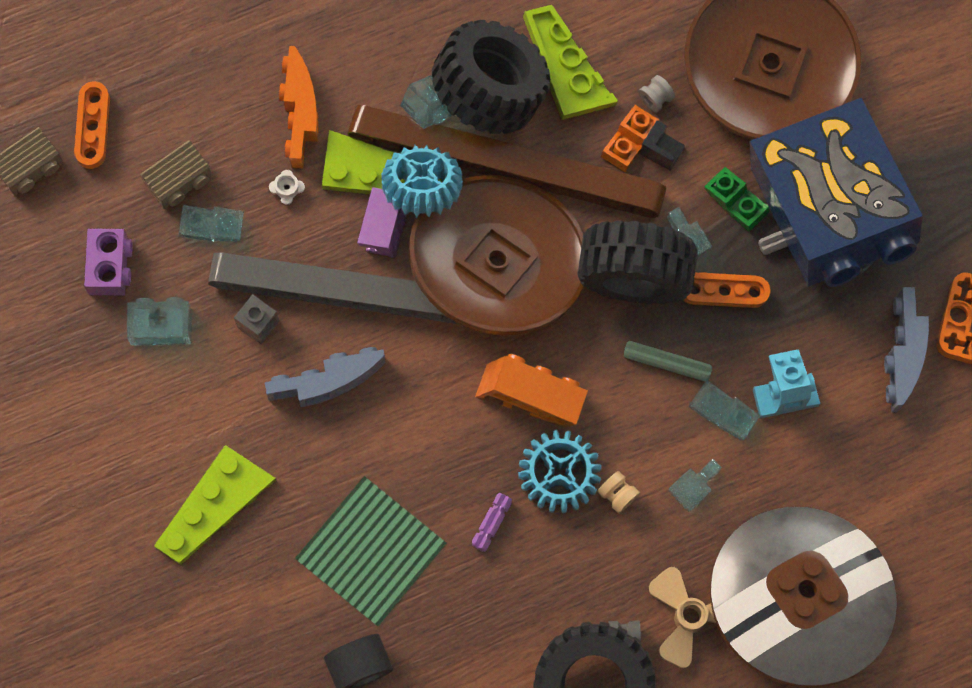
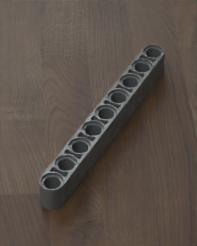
[208,253,458,324]

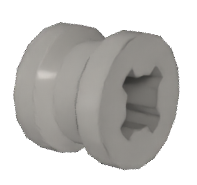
[638,75,675,113]

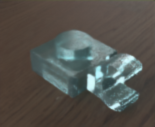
[666,207,712,256]
[668,459,722,512]

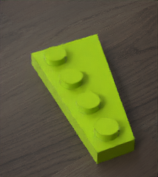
[523,5,618,120]
[322,130,443,194]
[154,445,277,565]

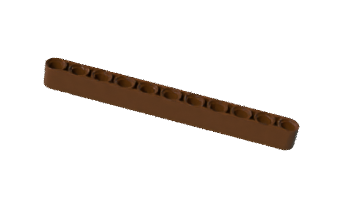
[347,105,667,218]

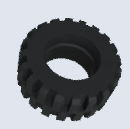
[431,20,551,134]
[577,220,698,304]
[533,622,656,688]

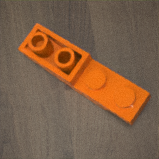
[279,46,319,169]

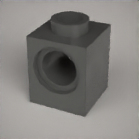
[234,294,279,344]

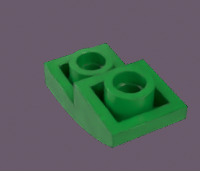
[704,167,770,232]

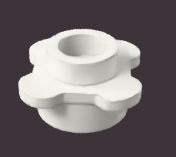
[269,170,305,205]

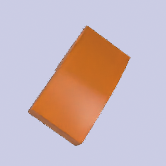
[601,105,660,172]

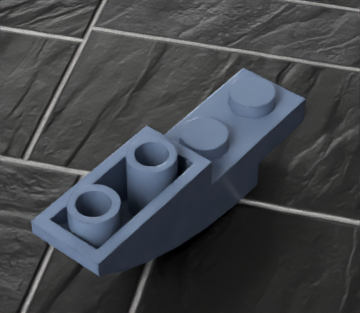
[884,287,929,412]
[265,347,386,407]

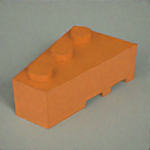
[475,354,588,428]

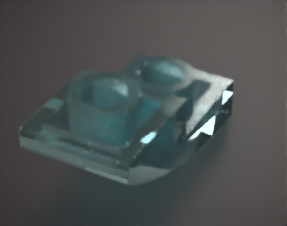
[178,205,244,241]
[689,381,760,440]

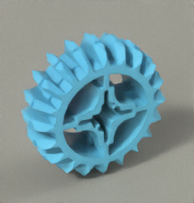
[381,145,463,218]
[518,430,601,513]

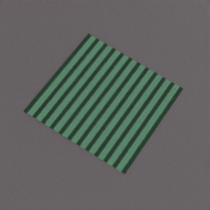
[295,476,447,626]

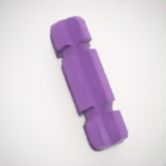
[472,493,512,552]

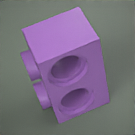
[84,229,133,295]

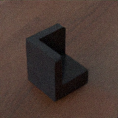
[640,120,685,171]

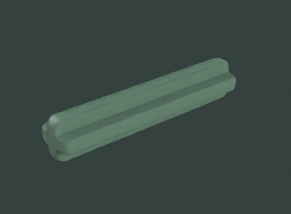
[624,341,712,382]

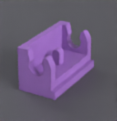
[357,187,407,258]

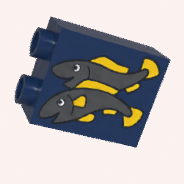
[750,98,923,287]

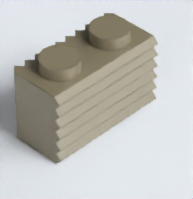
[0,127,63,195]
[140,140,212,209]

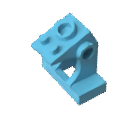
[753,349,820,418]

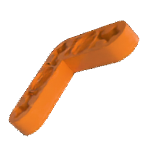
[936,273,972,364]

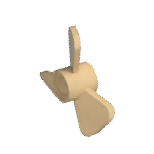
[649,567,716,668]

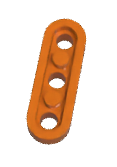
[74,81,110,169]
[684,272,770,308]

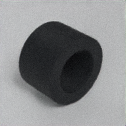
[323,634,393,688]

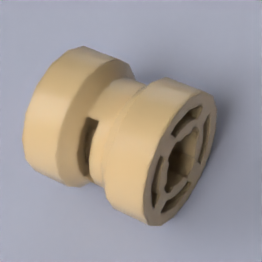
[597,471,640,514]

